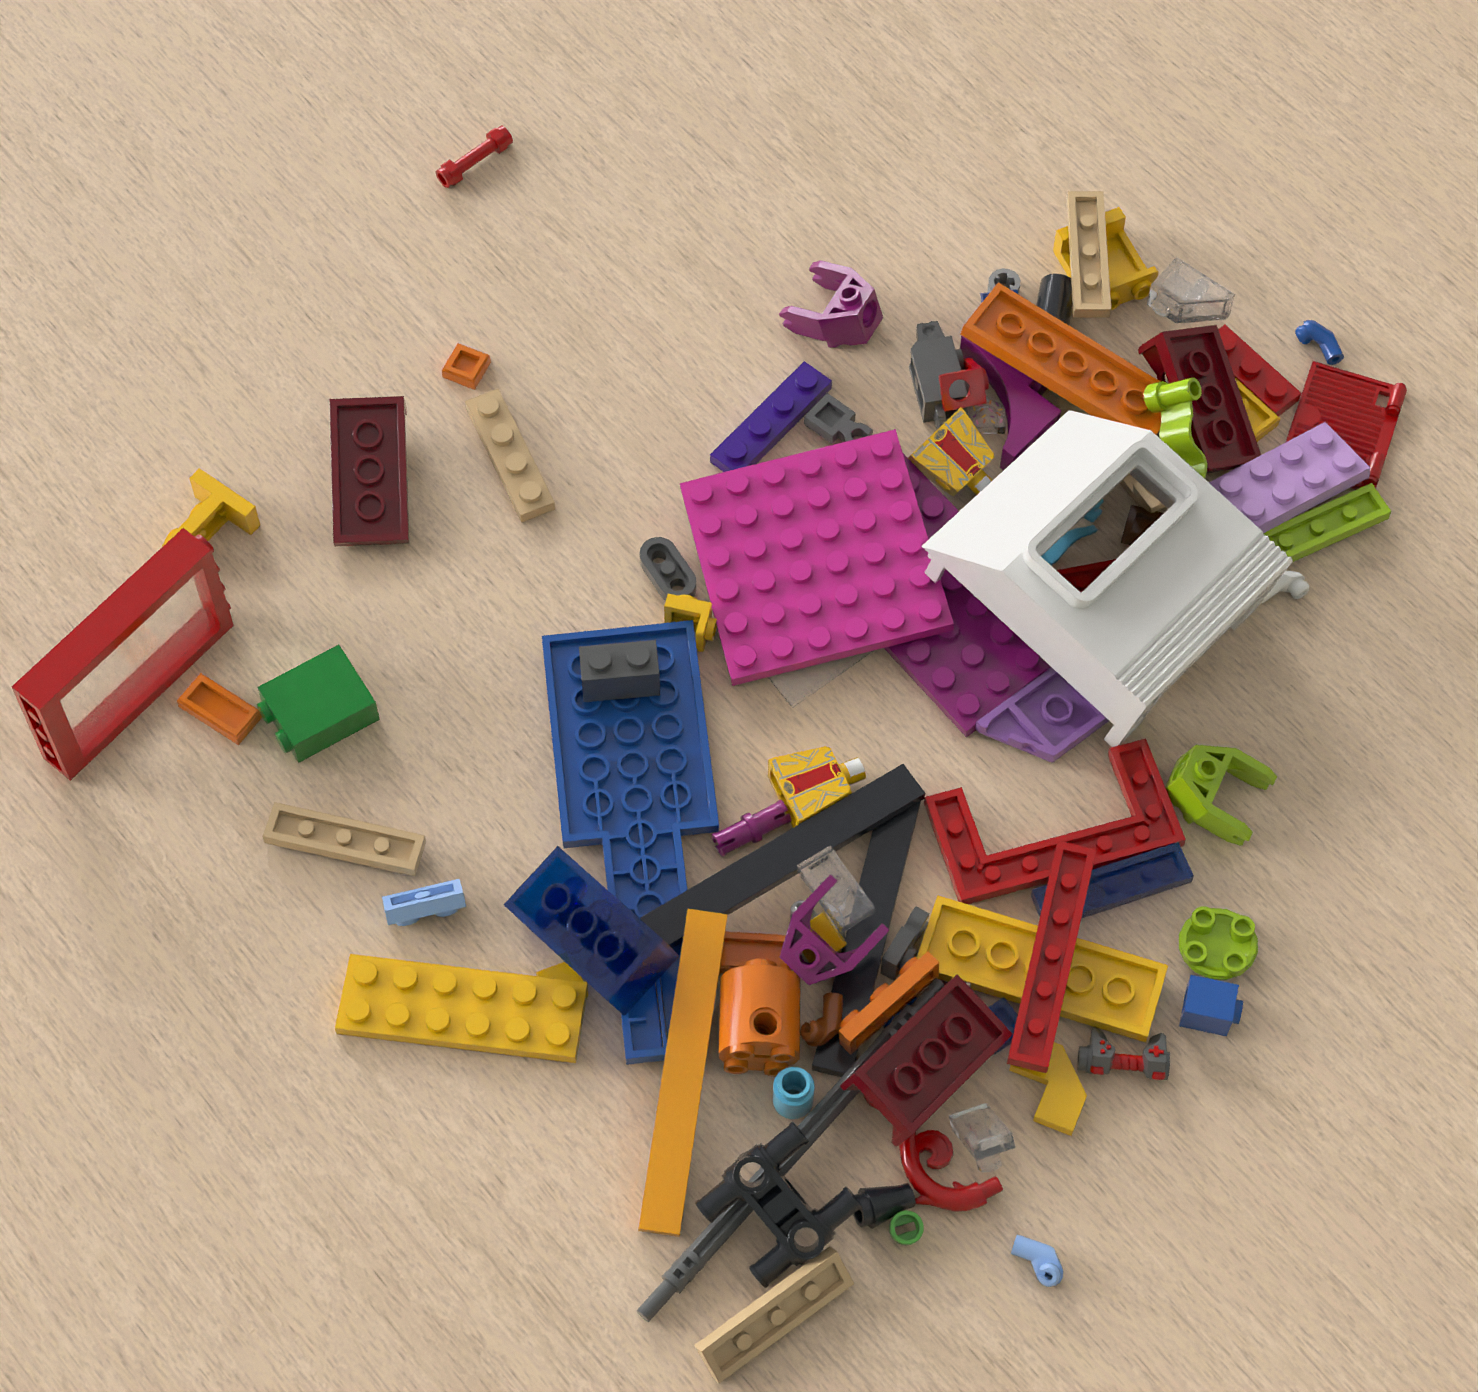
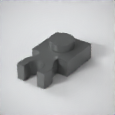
[804,393,873,444]
[880,906,930,981]

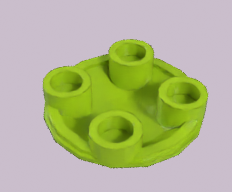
[1179,906,1258,980]

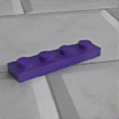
[710,361,832,472]

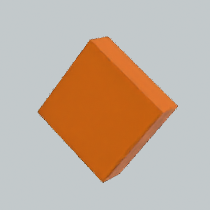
[442,343,491,390]

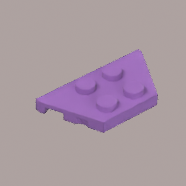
[975,667,1109,763]

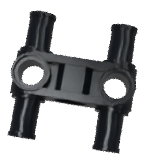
[695,1122,863,1288]

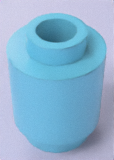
[773,1067,815,1119]

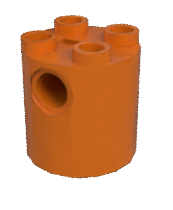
[719,959,801,1077]

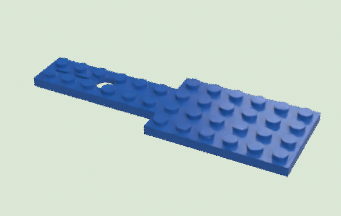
[542,620,719,1065]

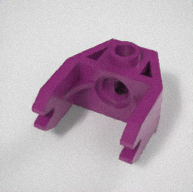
[779,260,884,348]
[779,874,889,985]

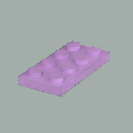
[1209,422,1370,533]

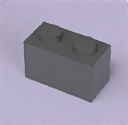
[579,640,660,702]

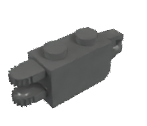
[909,321,970,429]

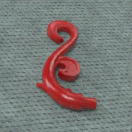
[863,1094,1003,1212]

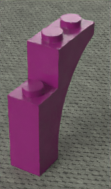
[960,336,1061,471]

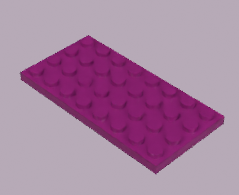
[884,453,1051,738]

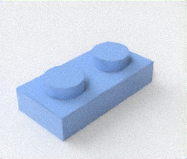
[382,879,466,926]

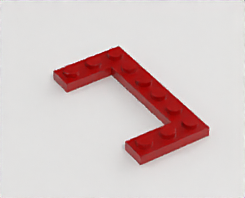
[924,738,1186,905]

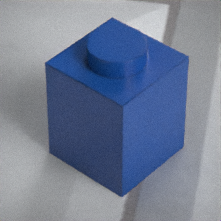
[1179,975,1243,1037]

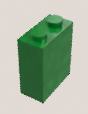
[256,644,380,763]

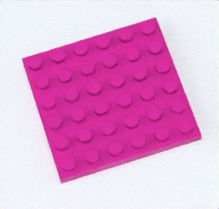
[679,429,954,686]

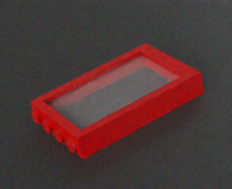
[11,528,234,781]

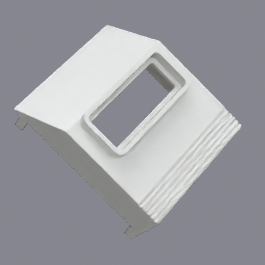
[922,410,1293,747]

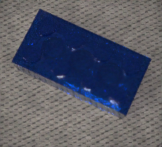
[503,846,679,1016]

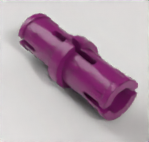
[711,799,792,857]

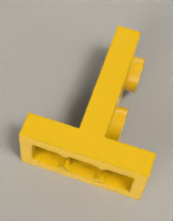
[162,468,260,547]

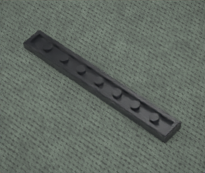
[640,764,926,955]
[812,801,921,1077]

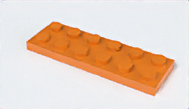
[960,282,1161,435]

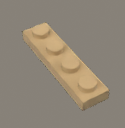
[1067,191,1111,318]
[465,389,555,523]
[262,802,426,876]
[694,1246,854,1384]

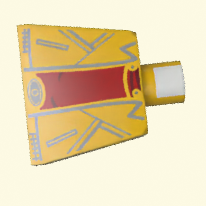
[908,407,995,497]
[768,746,866,828]

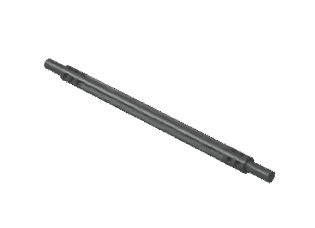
[636,978,945,1322]

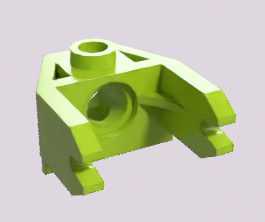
[1165,745,1277,846]

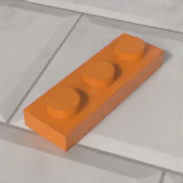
[839,951,939,1055]

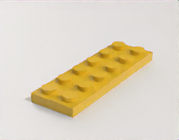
[917,895,1168,1043]
[335,954,588,1063]

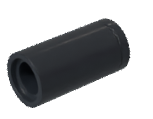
[1036,274,1073,325]

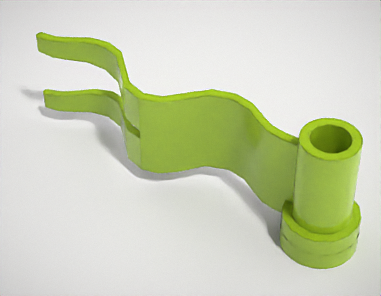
[1144,378,1207,478]

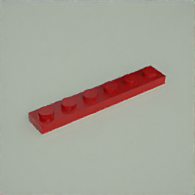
[1007,841,1096,1073]

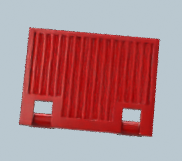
[1285,361,1407,490]

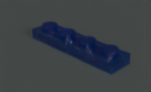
[1031,842,1194,919]

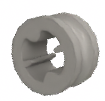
[988,268,1021,295]

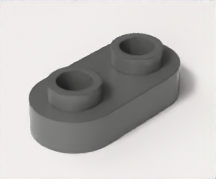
[640,537,696,601]

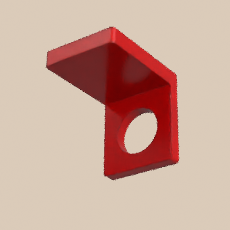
[939,358,989,411]

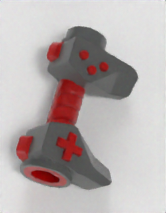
[1077,1027,1170,1080]

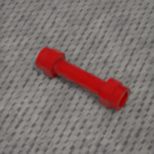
[435,125,513,188]

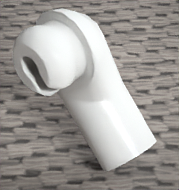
[1261,571,1309,604]

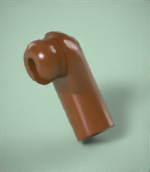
[800,993,843,1047]

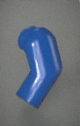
[1295,320,1344,365]

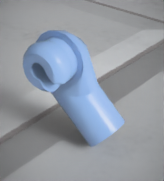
[1011,1234,1063,1287]

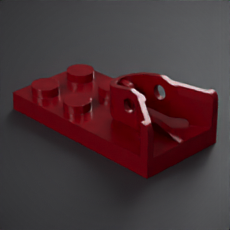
[1138,325,1261,473]
[329,396,409,547]
[839,974,1013,1147]

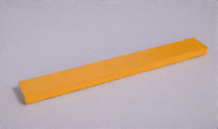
[638,909,728,1237]

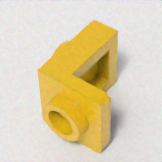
[664,594,717,652]

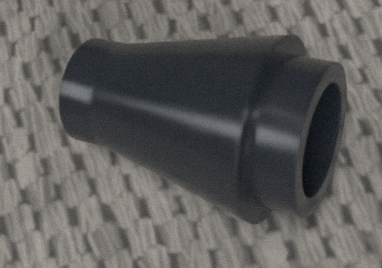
[853,1183,916,1229]

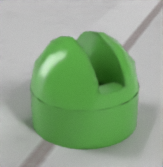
[889,1210,924,1245]

